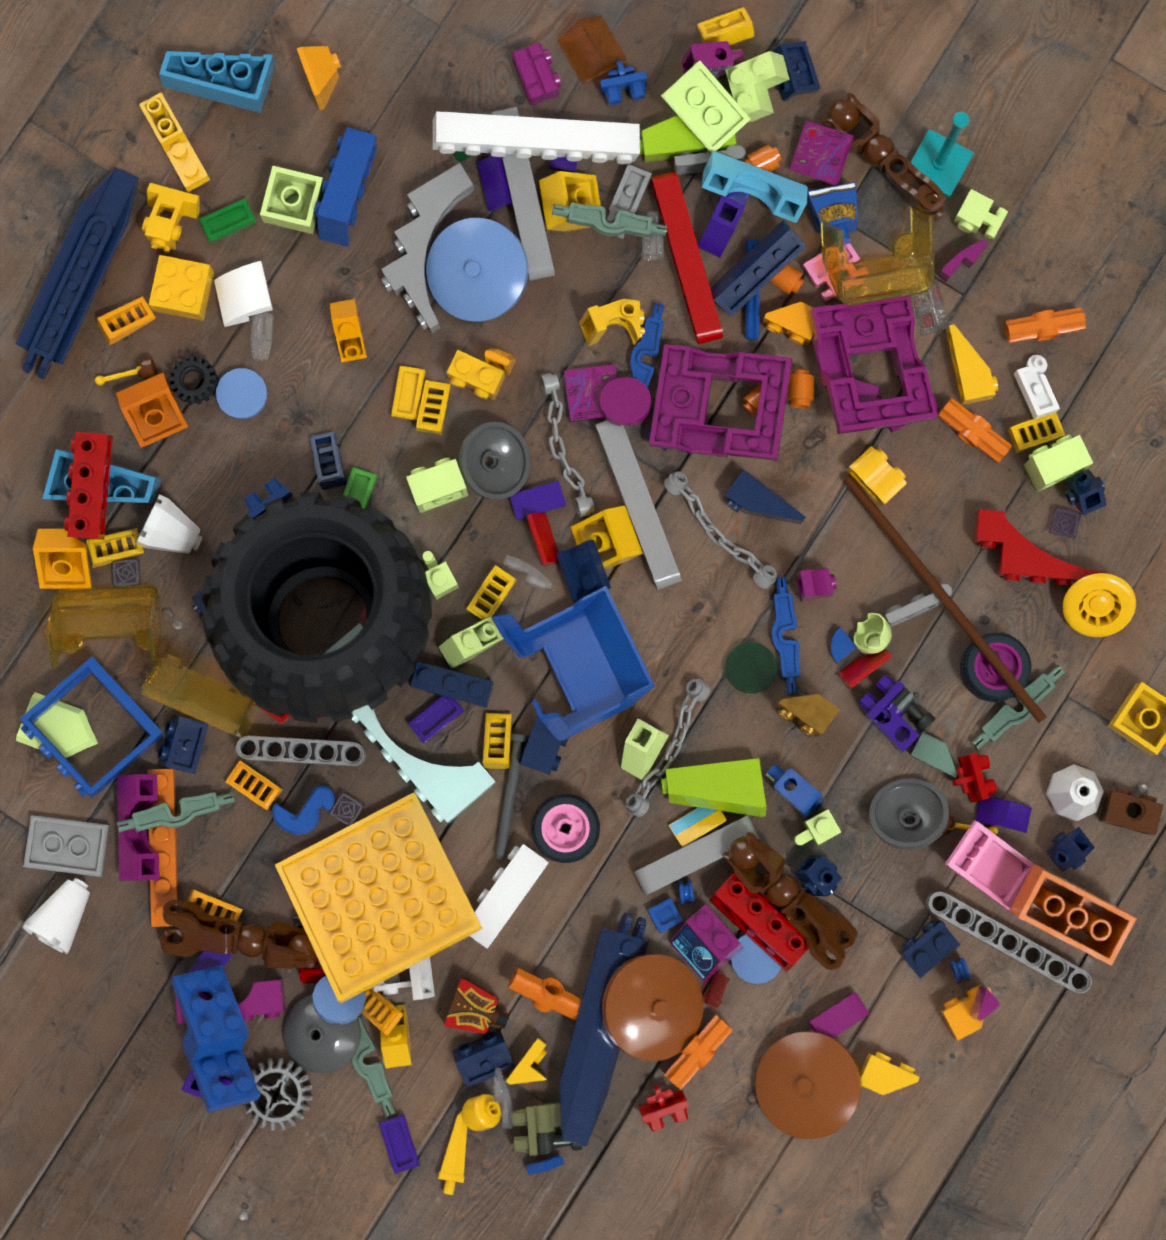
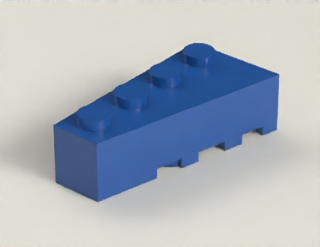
[314,127,377,247]

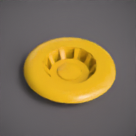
[1062,573,1136,638]

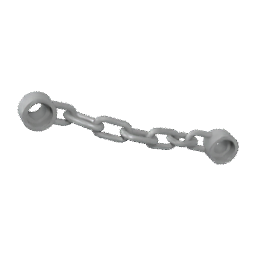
[539,373,595,518]
[664,471,777,589]
[625,679,710,817]

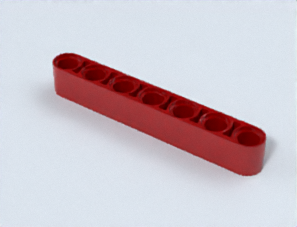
[651,171,723,345]

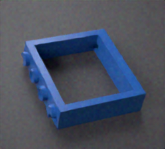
[20,657,163,799]

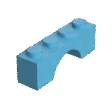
[702,151,808,223]

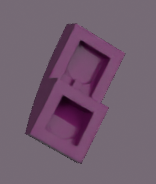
[938,240,988,282]
[808,991,870,1038]

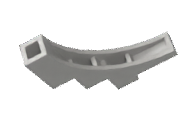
[381,163,474,334]

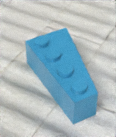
[159,51,275,113]
[42,449,162,503]

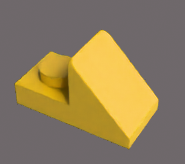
[506,1037,547,1085]

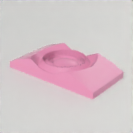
[945,820,1034,920]

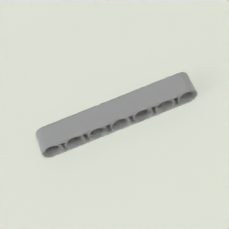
[492,107,555,281]
[595,420,682,590]
[925,892,1092,993]

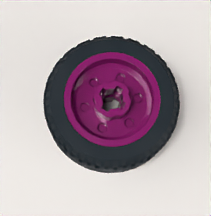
[960,633,1032,702]

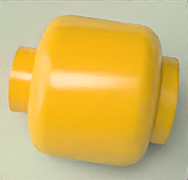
[462,1094,501,1131]

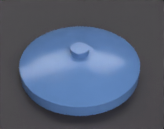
[426,218,528,322]

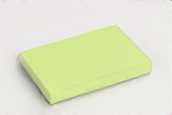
[661,60,751,154]

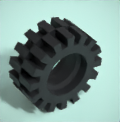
[169,355,218,405]

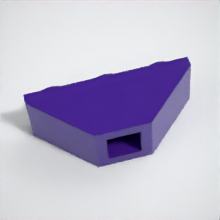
[698,192,749,258]

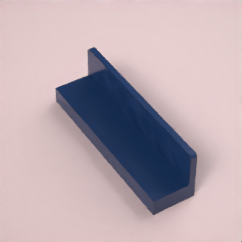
[710,220,807,317]

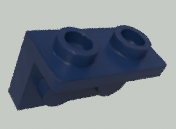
[772,41,820,101]
[556,539,611,601]
[157,715,209,774]
[899,920,960,978]
[452,1030,516,1088]

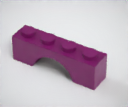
[117,774,160,881]
[175,979,286,1028]

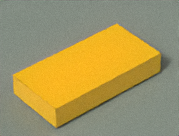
[391,366,426,421]

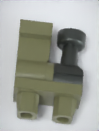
[512,1102,582,1156]

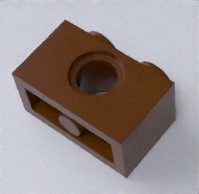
[1100,787,1164,835]

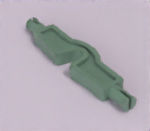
[552,203,667,238]
[971,665,1065,750]
[116,792,234,833]
[352,1016,396,1117]

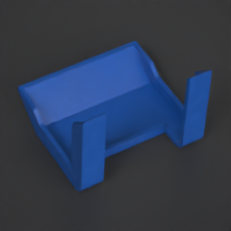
[492,586,655,741]

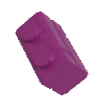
[512,43,562,106]

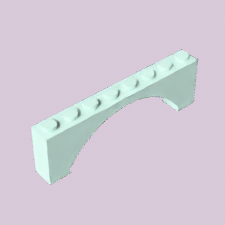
[324,623,496,823]

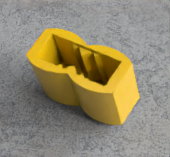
[847,446,907,507]

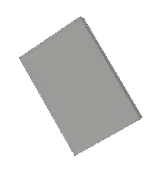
[23,815,110,877]

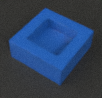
[648,898,683,933]

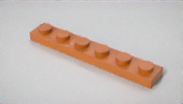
[147,769,179,927]

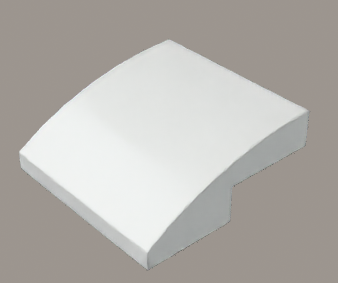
[214,261,273,327]

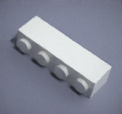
[470,844,549,949]

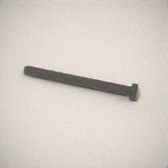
[495,734,529,860]

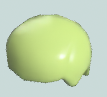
[853,613,892,654]

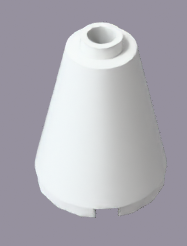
[22,878,90,954]

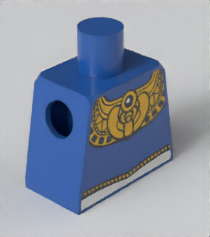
[807,182,858,246]

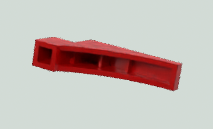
[973,509,1106,587]

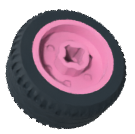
[531,794,600,863]

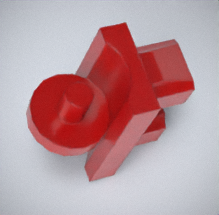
[952,753,997,803]
[638,1085,689,1132]

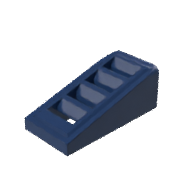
[310,431,347,490]

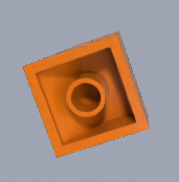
[116,373,188,448]

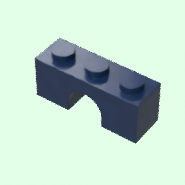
[410,661,494,709]

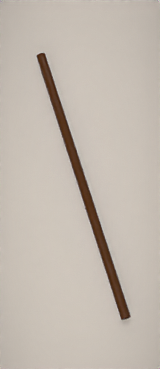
[843,475,1047,723]

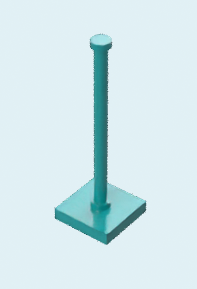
[911,112,974,199]

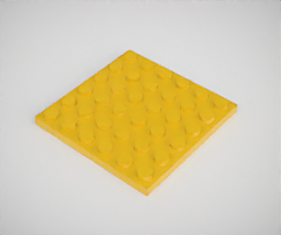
[275,792,483,1003]

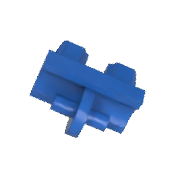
[600,61,647,106]
[244,478,293,519]

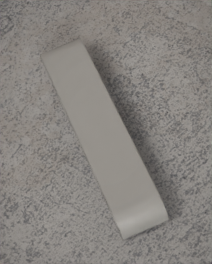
[236,736,366,767]
[634,815,760,896]

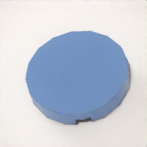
[216,368,268,420]
[731,934,781,984]
[312,976,365,1025]

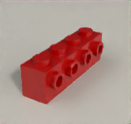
[64,432,113,540]
[709,872,808,972]

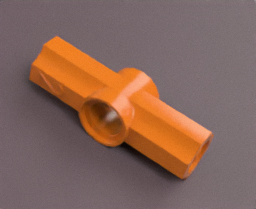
[1005,307,1086,344]
[938,398,1012,464]
[507,968,582,1021]
[664,1014,733,1090]

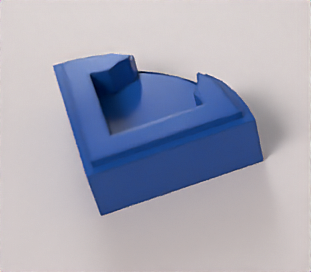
[831,627,856,664]
[526,1154,564,1175]

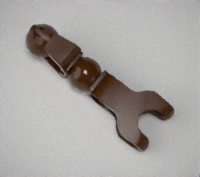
[821,93,944,222]
[723,832,858,970]
[160,900,318,969]

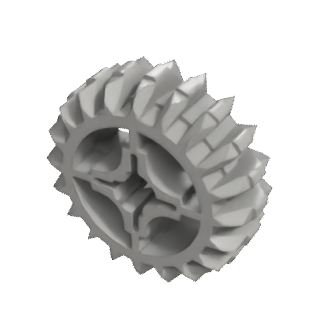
[244,1058,313,1131]

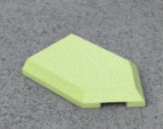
[16,692,99,758]

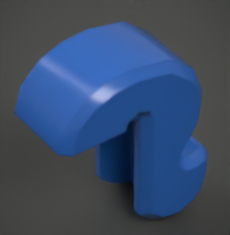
[272,786,336,835]

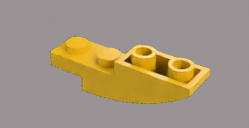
[139,92,210,192]

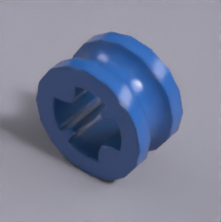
[678,880,694,904]
[950,958,971,984]

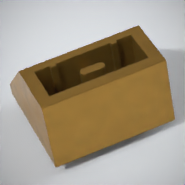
[775,694,840,738]

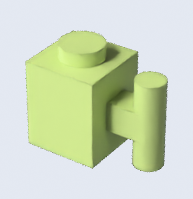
[954,189,1008,239]
[423,551,459,600]
[793,809,841,846]

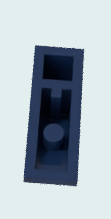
[724,470,806,524]

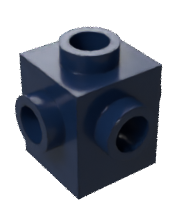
[1065,469,1107,515]
[1046,827,1095,872]
[794,855,842,897]

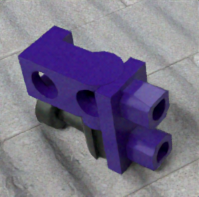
[858,675,936,754]

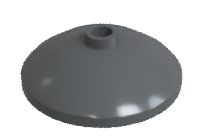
[459,422,531,500]
[869,778,949,850]
[283,995,361,1073]

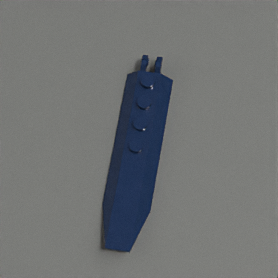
[16,168,139,380]
[559,912,648,1147]

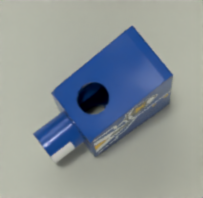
[766,764,824,820]

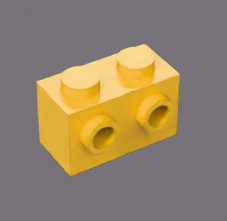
[447,350,505,400]

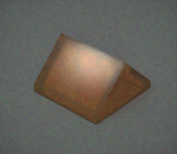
[558,16,627,84]

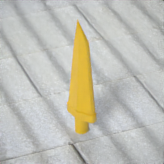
[438,1111,467,1195]

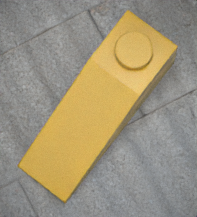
[946,325,998,405]

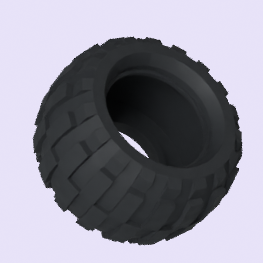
[202,492,432,723]

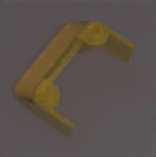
[821,207,935,306]
[45,585,161,668]
[139,654,259,738]

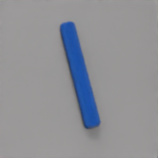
[745,239,760,341]

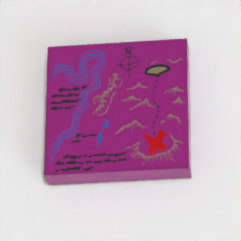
[790,121,854,185]
[564,364,617,422]

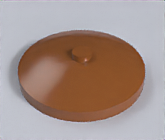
[602,954,703,1061]
[755,1031,862,1139]

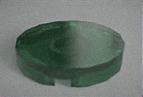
[725,642,777,694]

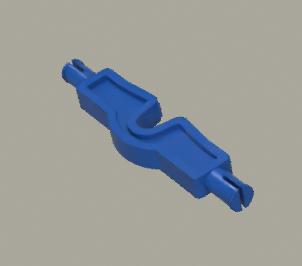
[630,303,665,388]
[771,577,800,694]

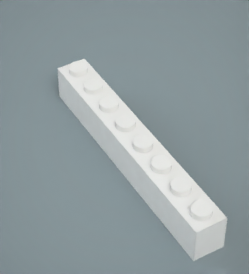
[433,111,640,164]

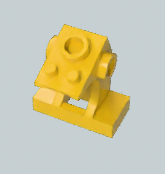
[142,183,200,253]
[579,299,645,346]

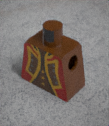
[444,977,510,1034]

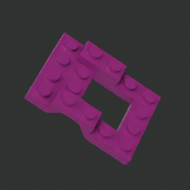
[809,294,938,434]
[649,344,793,461]

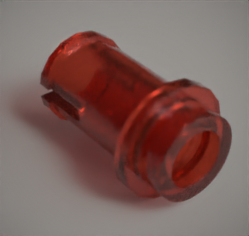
[703,973,730,1008]

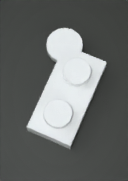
[1014,355,1060,419]

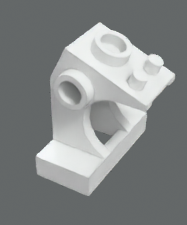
[369,957,435,1000]

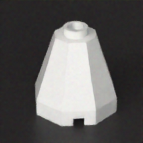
[135,494,203,554]
[1046,765,1104,821]

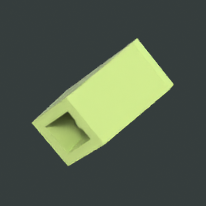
[439,616,504,669]
[621,719,669,780]

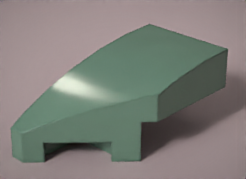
[911,732,958,779]

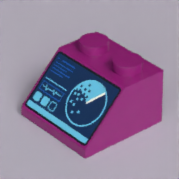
[670,904,744,983]

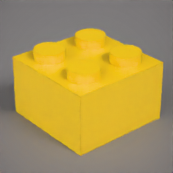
[149,255,214,321]
[1107,682,1166,756]

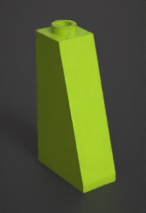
[639,94,736,162]
[661,758,766,817]

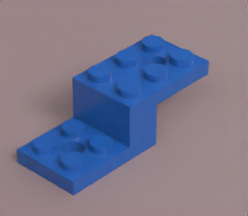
[171,966,260,1113]

